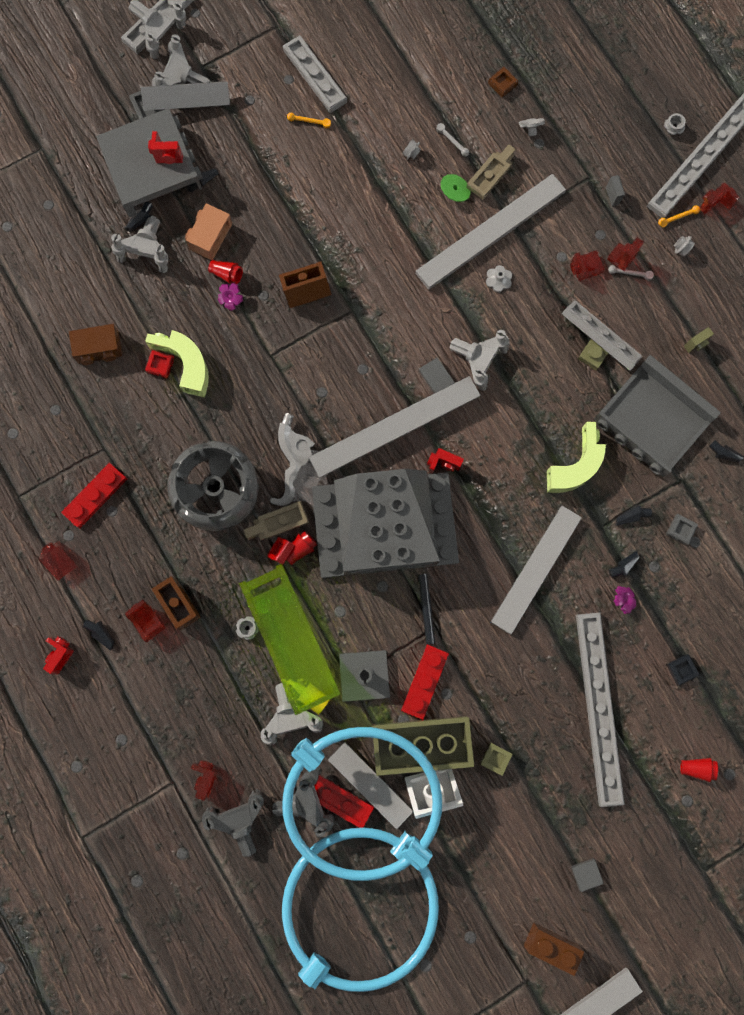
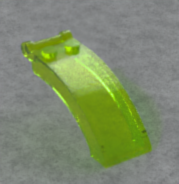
[239,564,340,715]

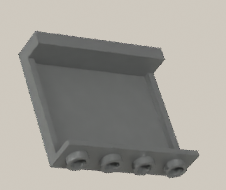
[96,108,203,218]
[594,355,721,477]

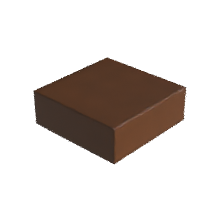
[488,67,518,98]

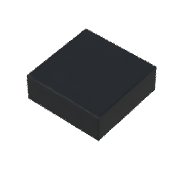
[666,654,700,686]

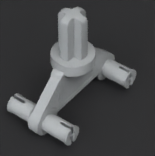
[129,0,186,59]
[152,35,209,86]
[111,216,169,273]
[450,330,510,391]
[261,683,323,745]

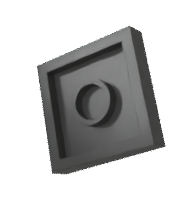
[339,650,390,702]

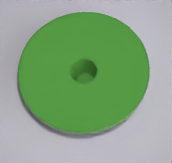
[441,174,471,202]

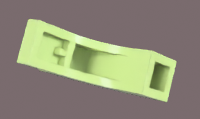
[145,330,209,398]
[547,422,606,493]

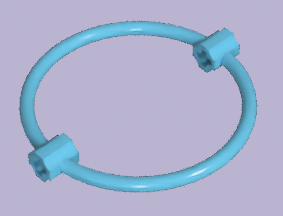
[282,727,442,881]
[282,828,439,992]

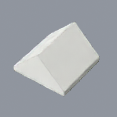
[405,769,463,819]

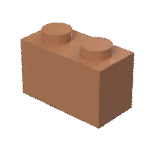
[185,203,232,260]

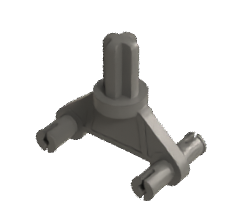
[272,766,336,837]
[202,789,264,857]

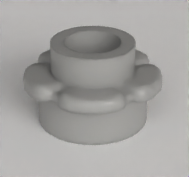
[664,113,686,135]
[402,139,421,160]
[674,236,695,257]
[236,616,259,640]

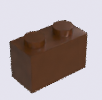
[279,261,332,308]
[69,324,123,365]
[151,576,201,630]
[524,922,584,976]

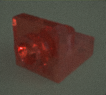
[607,237,644,271]
[570,250,605,281]
[39,541,77,581]
[190,760,218,801]

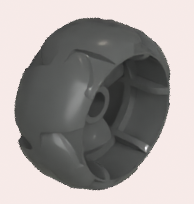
[167,441,259,531]

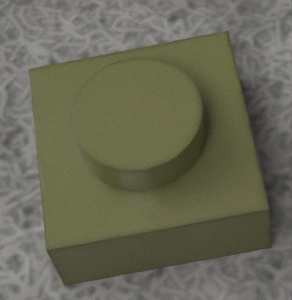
[684,327,714,353]
[578,339,608,370]
[480,743,513,776]

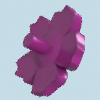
[218,283,243,310]
[614,586,637,614]

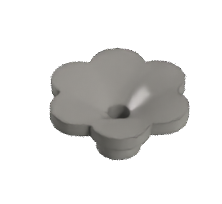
[519,118,545,136]
[486,265,512,292]

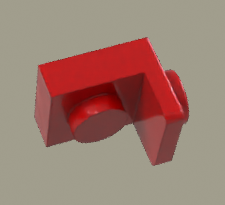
[427,448,464,474]
[43,636,74,675]

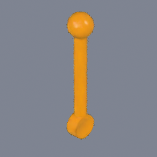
[287,113,331,128]
[658,205,700,227]

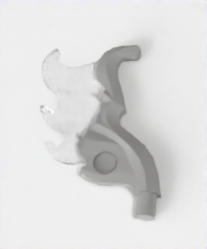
[270,413,327,515]

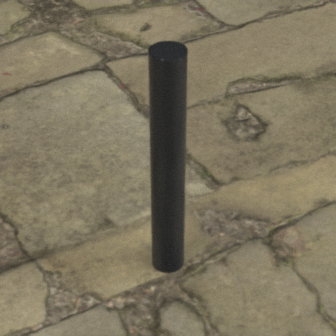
[418,574,436,644]

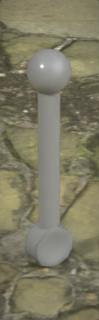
[436,123,469,157]
[608,265,654,281]

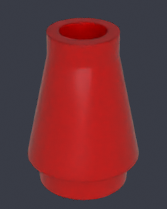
[208,260,243,284]
[286,531,317,565]
[680,758,718,782]

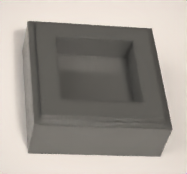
[606,175,625,207]
[666,514,698,545]
[571,858,604,892]

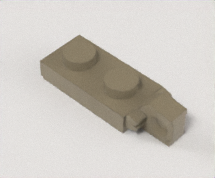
[466,145,516,200]
[244,501,309,541]

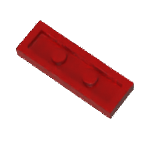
[61,462,127,529]
[401,644,449,720]
[314,775,374,828]

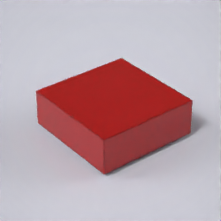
[145,350,174,378]
[267,537,295,565]

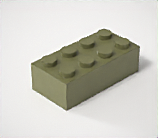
[372,716,474,776]

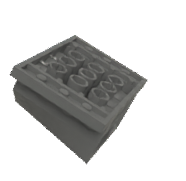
[312,469,459,578]

